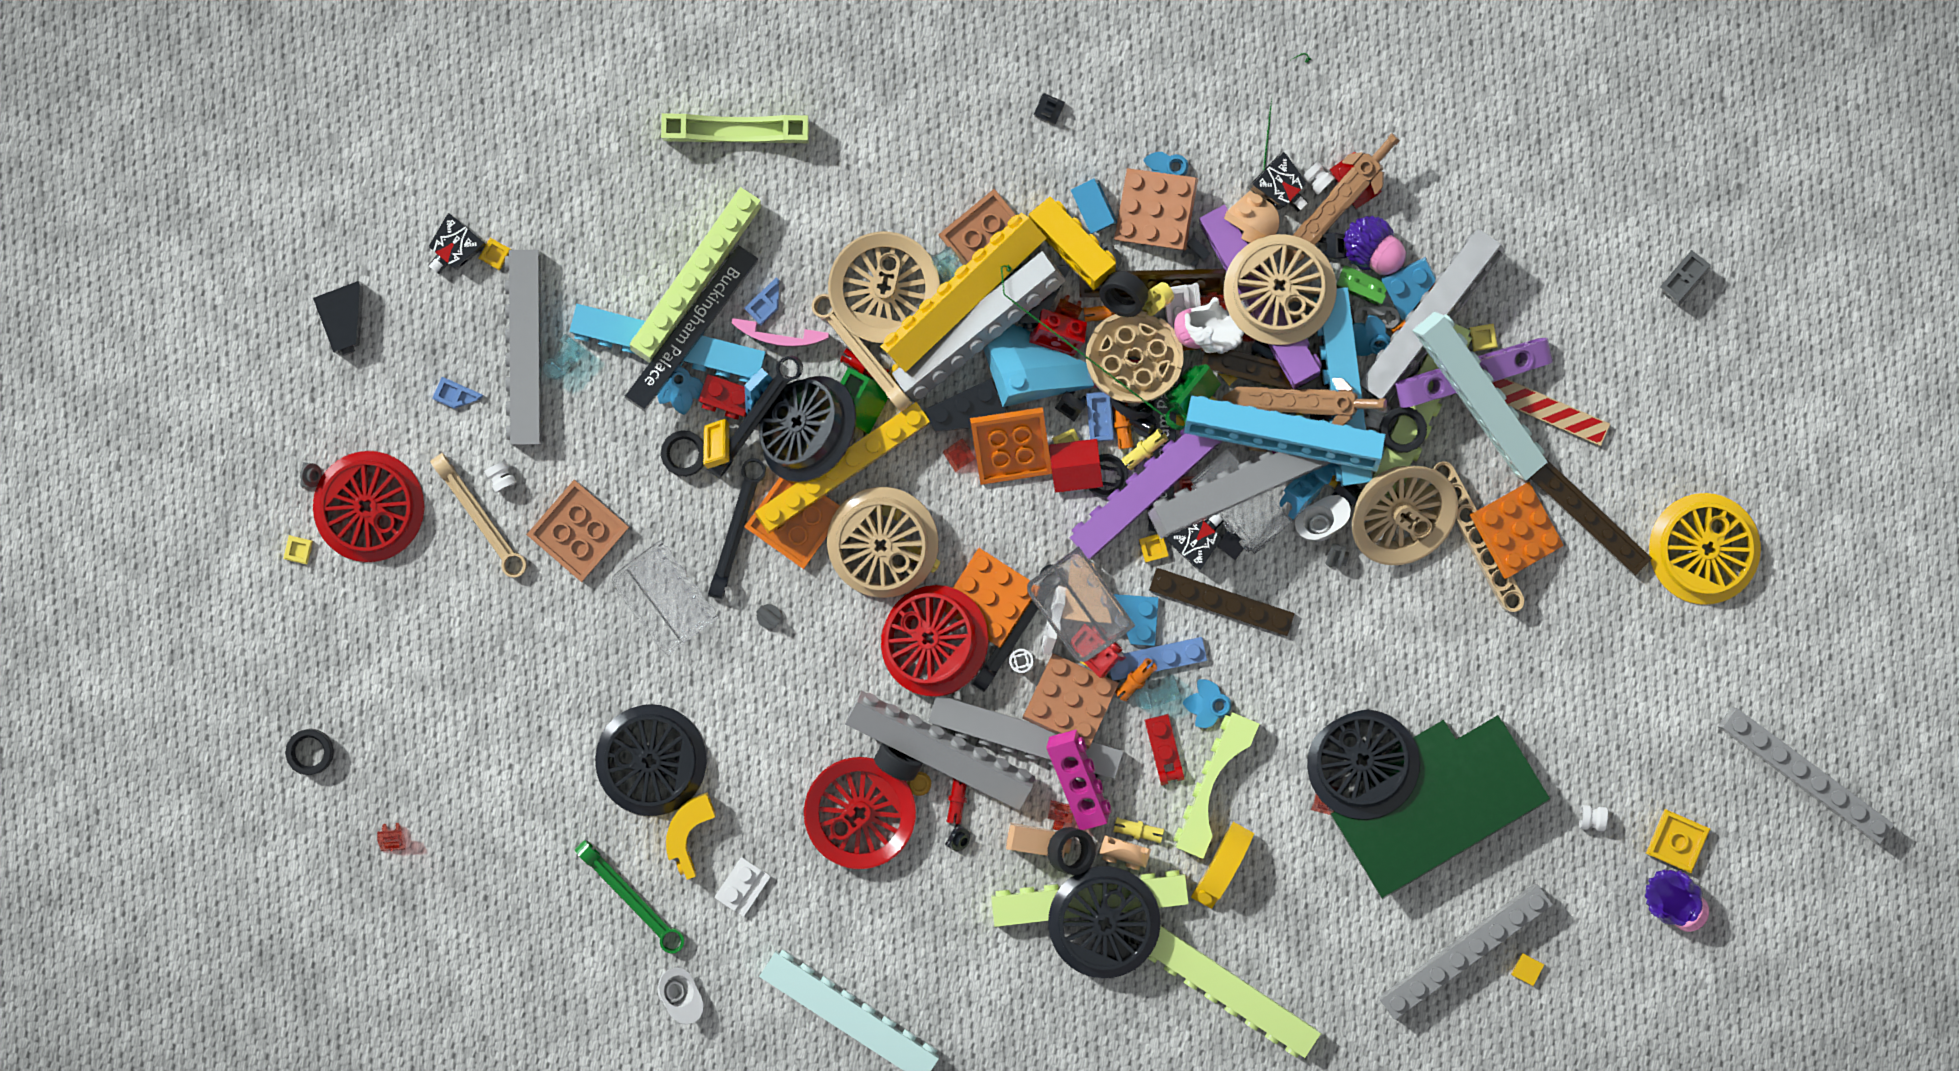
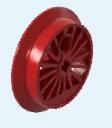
[313,451,424,562]
[881,585,989,696]
[804,757,916,869]

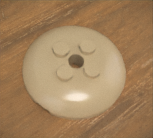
[1086,311,1183,403]

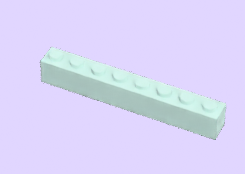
[1412,312,1547,481]
[759,949,939,1071]

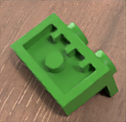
[1336,265,1386,306]

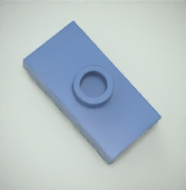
[1086,392,1114,442]

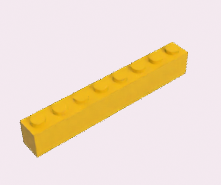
[880,213,1047,372]
[755,402,930,534]

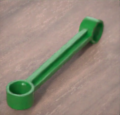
[574,839,685,954]

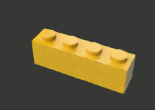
[1028,196,1116,290]

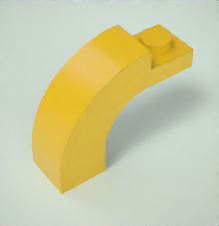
[666,792,716,880]
[1191,822,1254,909]

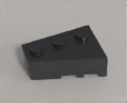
[924,379,1007,433]

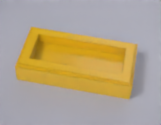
[704,419,729,469]

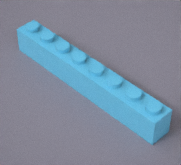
[1313,287,1372,486]
[569,304,766,383]
[1184,396,1385,472]

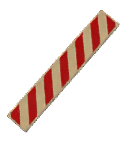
[1492,378,1610,446]

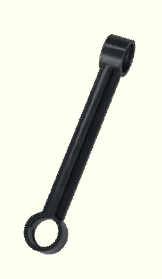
[707,356,803,478]
[708,458,766,601]
[972,564,1064,692]

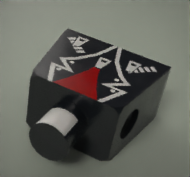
[1247,152,1308,212]
[428,213,486,274]
[1165,514,1224,571]

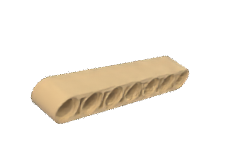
[1432,461,1524,612]

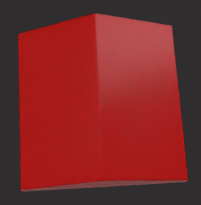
[1049,439,1103,493]

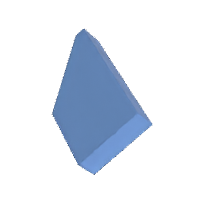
[744,277,779,326]
[432,377,483,409]

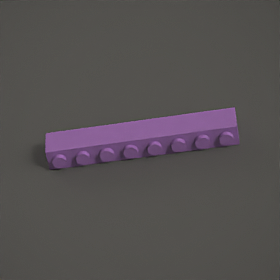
[1199,204,1322,389]
[1069,428,1222,559]

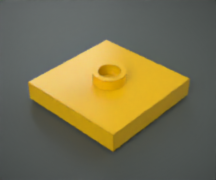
[1646,809,1710,873]

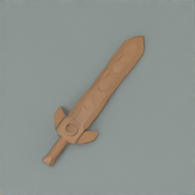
[1286,133,1400,263]
[1222,378,1387,426]

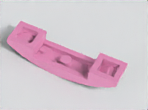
[732,318,829,347]

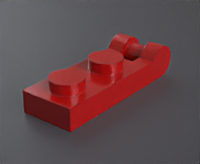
[1144,714,1185,786]

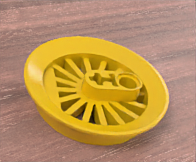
[1649,493,1761,605]

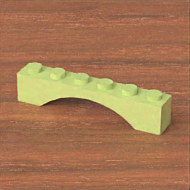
[661,113,809,143]
[1173,712,1259,859]

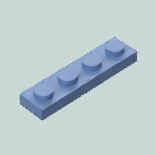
[1110,637,1207,681]

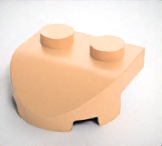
[1224,191,1279,243]
[1098,835,1151,870]

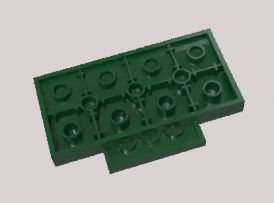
[1331,715,1550,900]

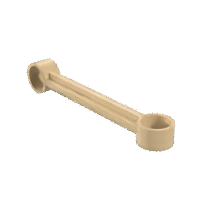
[812,294,912,412]
[430,453,527,577]

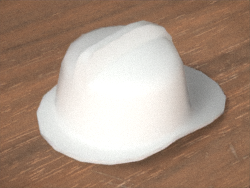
[1295,495,1351,541]
[658,967,703,1025]

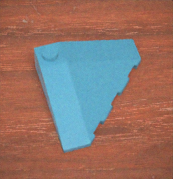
[983,324,1094,407]

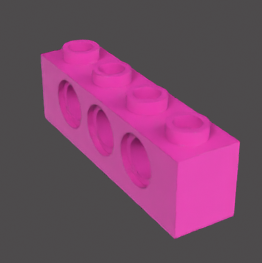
[1046,729,1112,830]

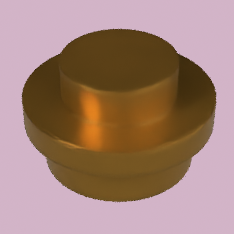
[907,771,931,796]

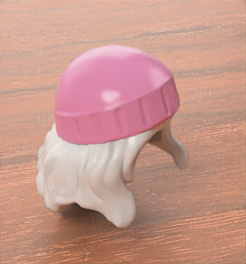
[1174,297,1244,354]

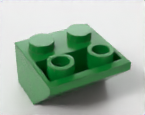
[1164,364,1221,422]
[827,367,888,434]

